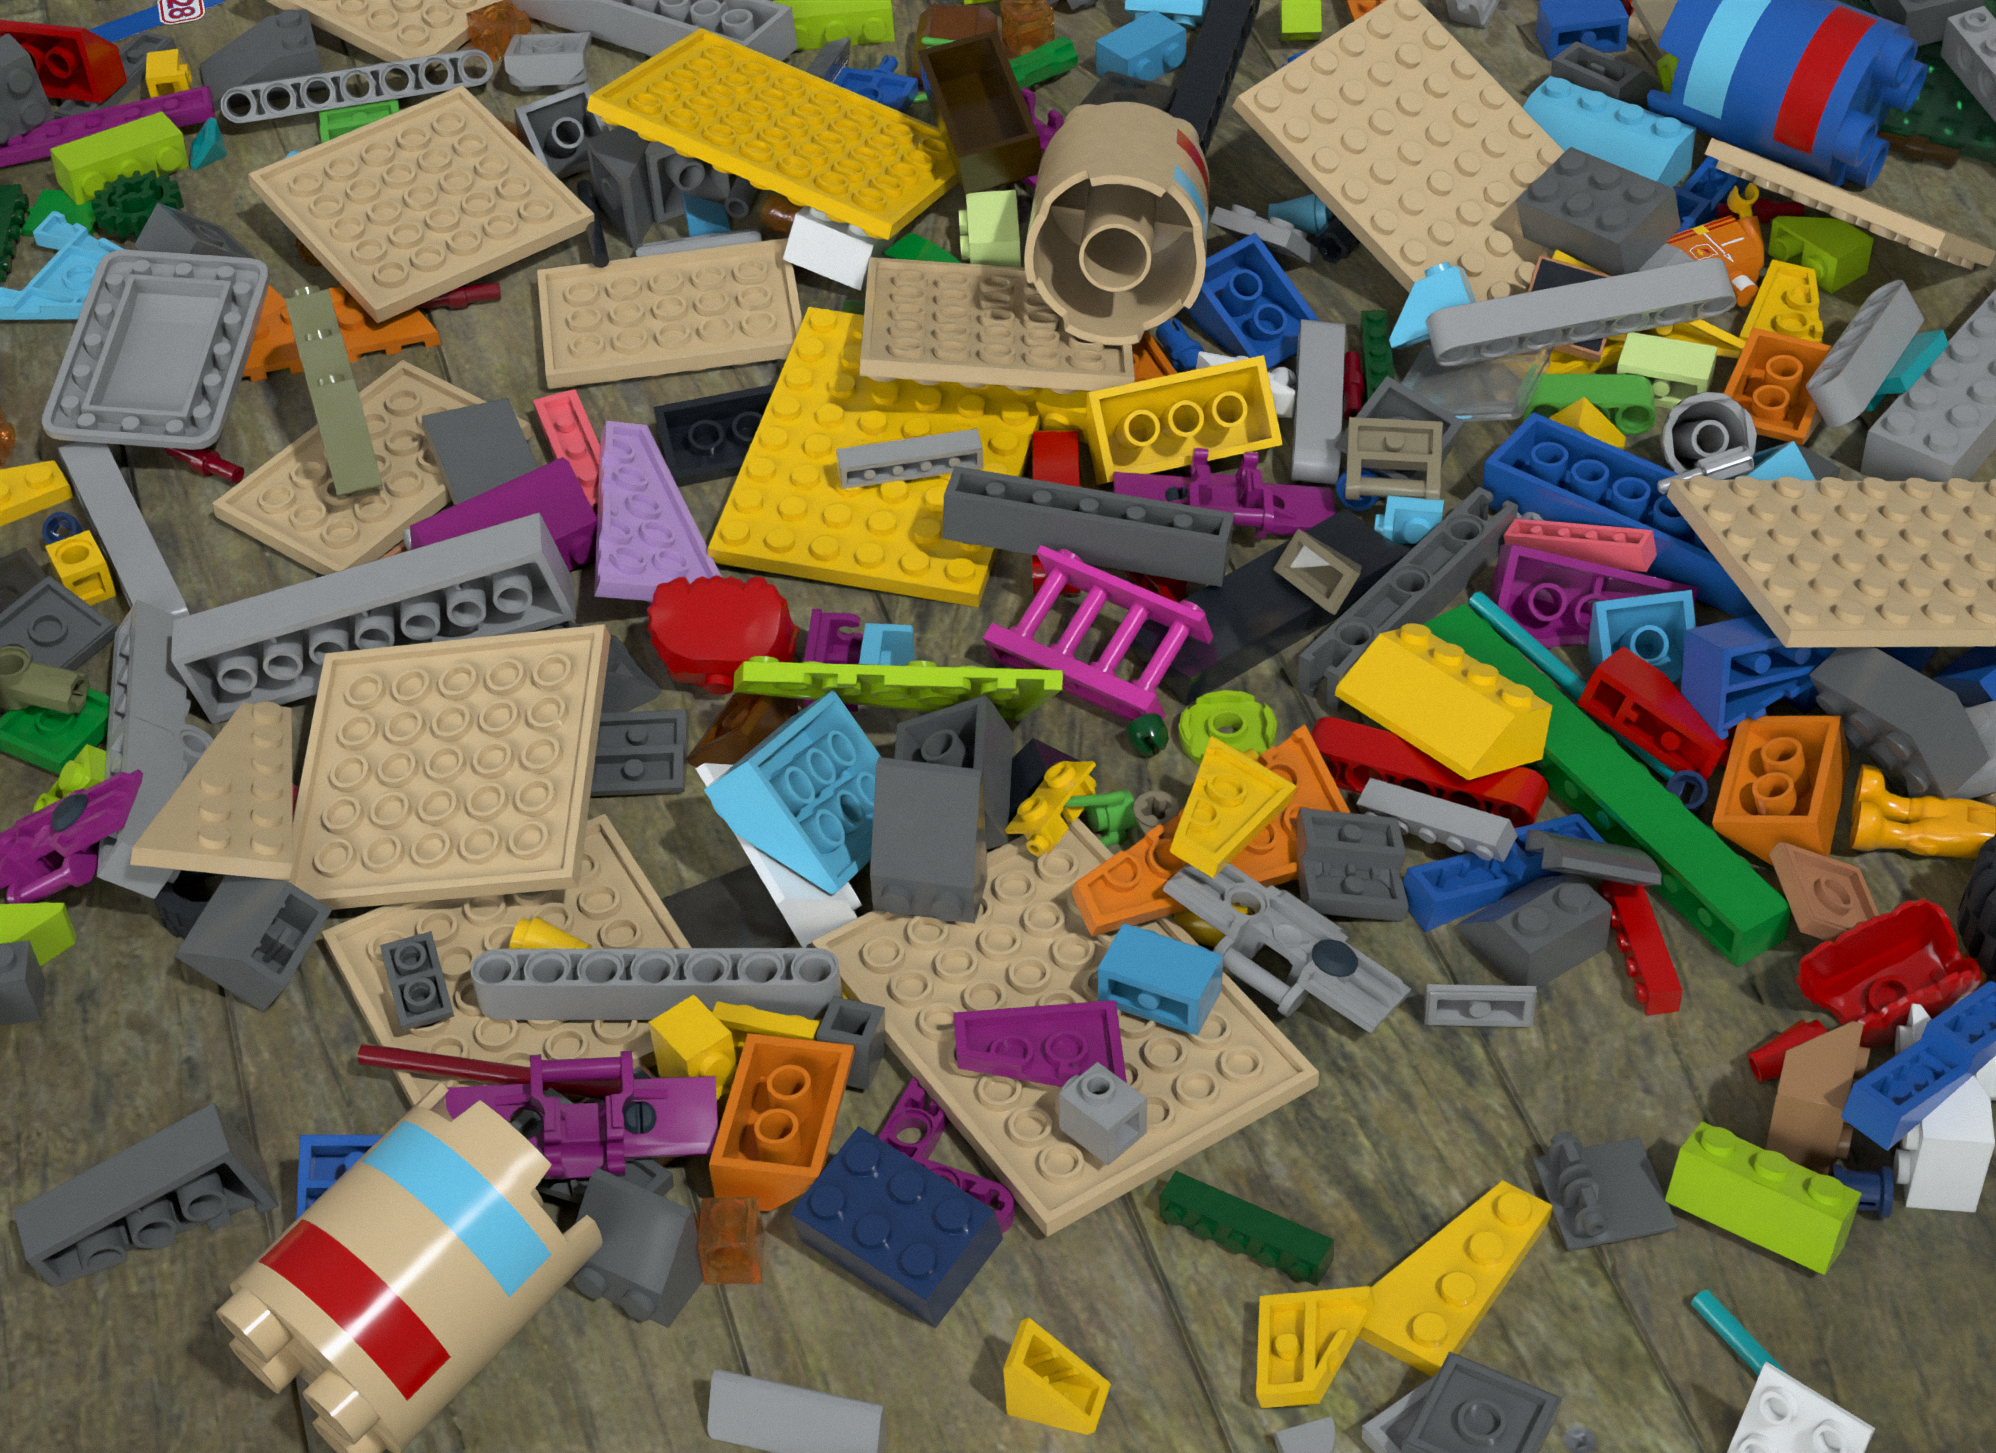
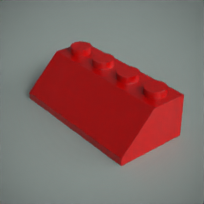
[0,20,127,103]

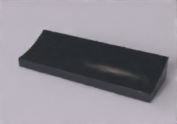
[653,384,776,487]
[1130,508,1412,707]

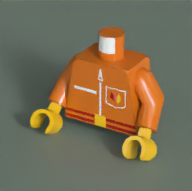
[1666,183,1764,307]

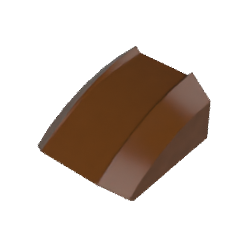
[912,2,998,86]

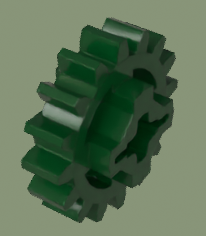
[91,170,184,239]

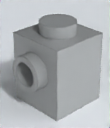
[1059,1062,1147,1165]

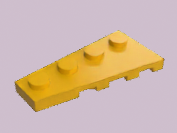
[1357,1180,1553,1377]

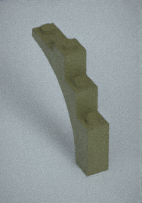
[285,285,383,501]

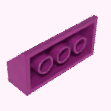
[410,457,597,571]

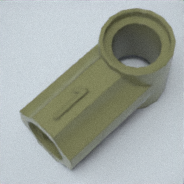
[0,646,90,714]

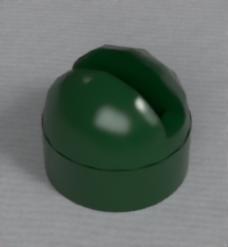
[1125,713,1169,757]

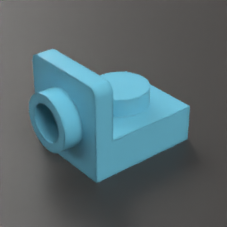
[1374,496,1444,545]
[859,623,915,665]

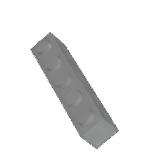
[836,429,983,489]
[1356,778,1518,862]

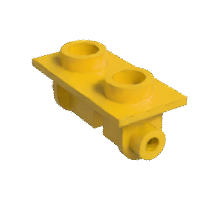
[1004,761,1097,857]

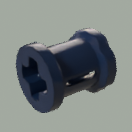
[1828,1164,1893,1218]

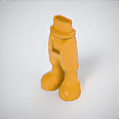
[1849,764,1996,860]

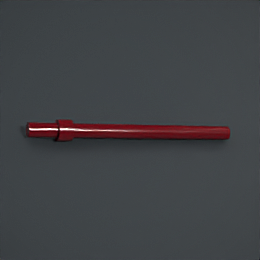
[358,1043,635,1102]

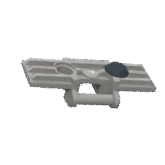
[1163,863,1411,1034]

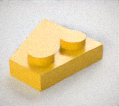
[1256,1286,1375,1408]

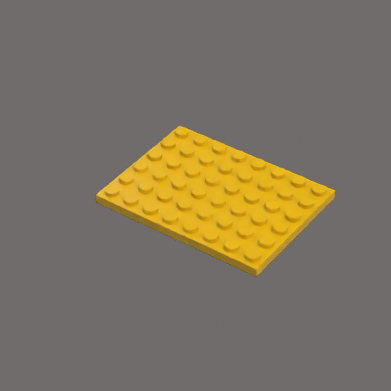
[587,28,959,240]
[707,307,1044,608]

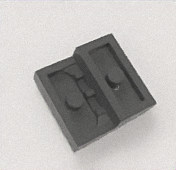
[590,709,689,796]
[1296,808,1409,922]
[1525,830,1662,886]

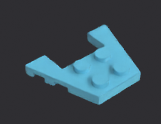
[0,211,125,320]

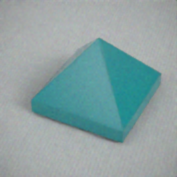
[190,117,228,171]

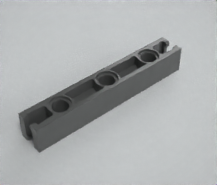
[1298,487,1518,711]

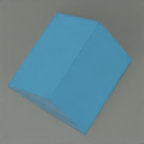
[1587,590,1696,682]

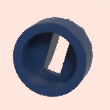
[42,512,84,545]
[1666,770,1708,813]

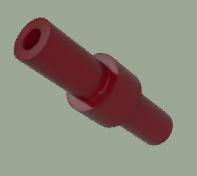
[1716,198,1804,224]
[416,282,501,309]
[1343,351,1366,421]
[165,447,244,484]

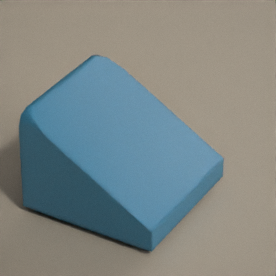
[681,193,731,237]

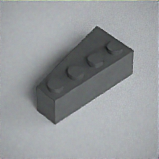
[13,1102,279,1287]

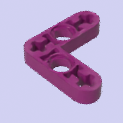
[878,1076,1015,1234]

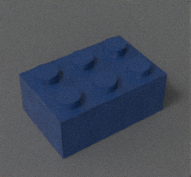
[790,1126,1003,1328]

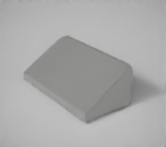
[1423,984,1537,1027]

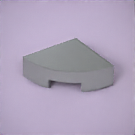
[1275,1416,1335,1453]

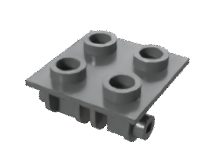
[1532,1132,1678,1251]

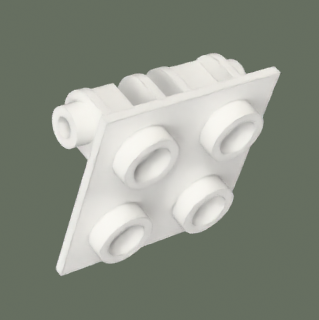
[1727,1362,1875,1453]

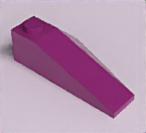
[1490,544,1699,648]

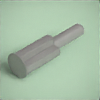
[1657,445,1754,494]

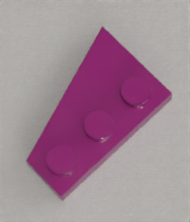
[953,1000,1127,1087]

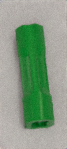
[1008,36,1079,90]

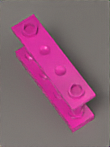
[982,545,1214,721]

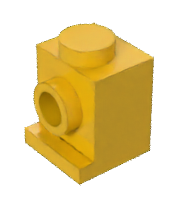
[146,49,192,98]

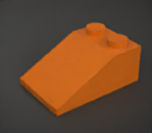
[1724,328,1833,445]

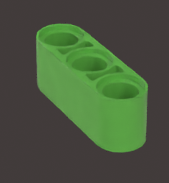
[1522,374,1656,435]

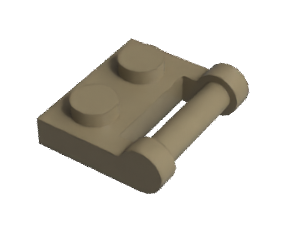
[1345,417,1443,500]

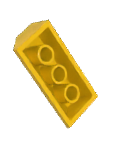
[1087,355,1283,485]
[1335,623,1553,780]

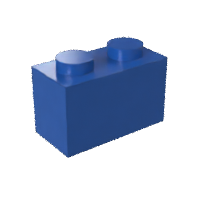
[1536,0,1629,61]

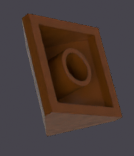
[687,692,799,767]

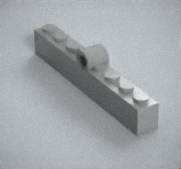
[97,599,213,899]

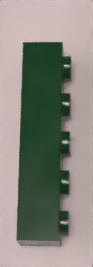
[0,184,29,282]
[1360,310,1394,403]
[1159,1171,1334,1287]

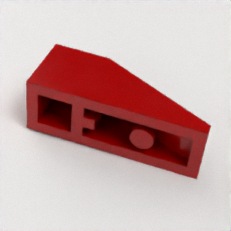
[1577,646,1727,783]

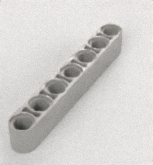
[221,48,493,123]
[1425,258,1737,367]
[58,441,190,618]
[471,948,843,1020]

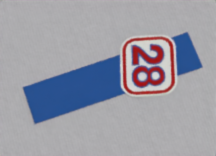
[89,0,225,43]

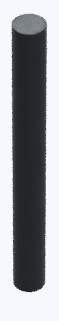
[577,179,609,268]

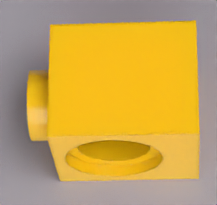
[45,530,117,606]

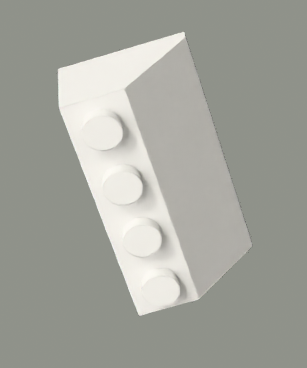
[696,763,862,948]

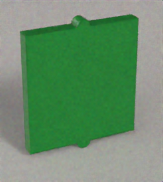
[21,190,98,237]

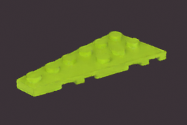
[733,656,1063,722]

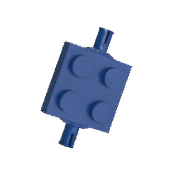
[833,55,919,114]

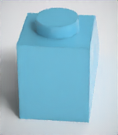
[1389,262,1476,350]

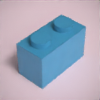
[1096,10,1186,94]
[1098,923,1223,1036]

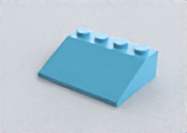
[1522,76,1696,188]
[704,689,881,895]

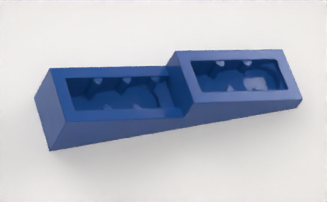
[1673,156,1753,234]
[1403,813,1606,932]
[1841,981,1996,1151]

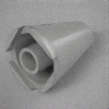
[1659,392,1757,480]

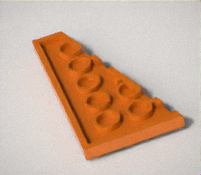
[242,285,441,382]
[1071,724,1350,937]

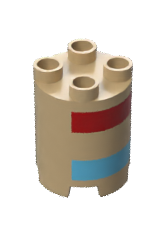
[1024,102,1209,345]
[216,1082,603,1453]

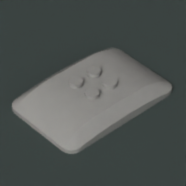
[42,249,270,450]

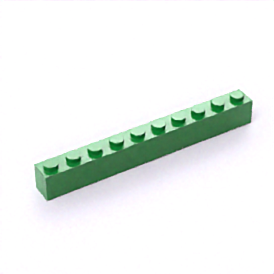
[1421,603,1791,967]

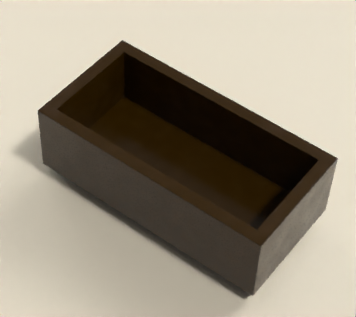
[917,30,1042,195]

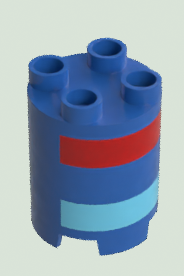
[1647,0,1928,189]

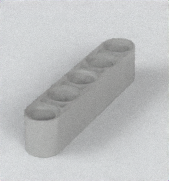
[1805,280,1925,428]
[1290,319,1345,485]

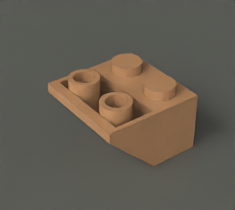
[1765,1021,1870,1175]

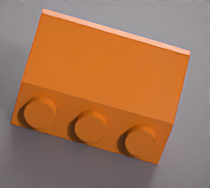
[1712,716,1850,866]
[709,1033,855,1211]

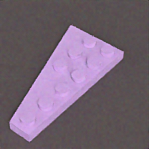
[594,421,722,603]

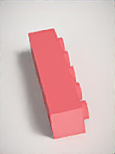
[1503,518,1657,572]

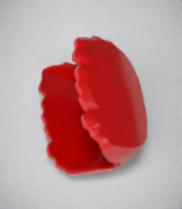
[647,575,800,695]
[1795,898,1981,1051]

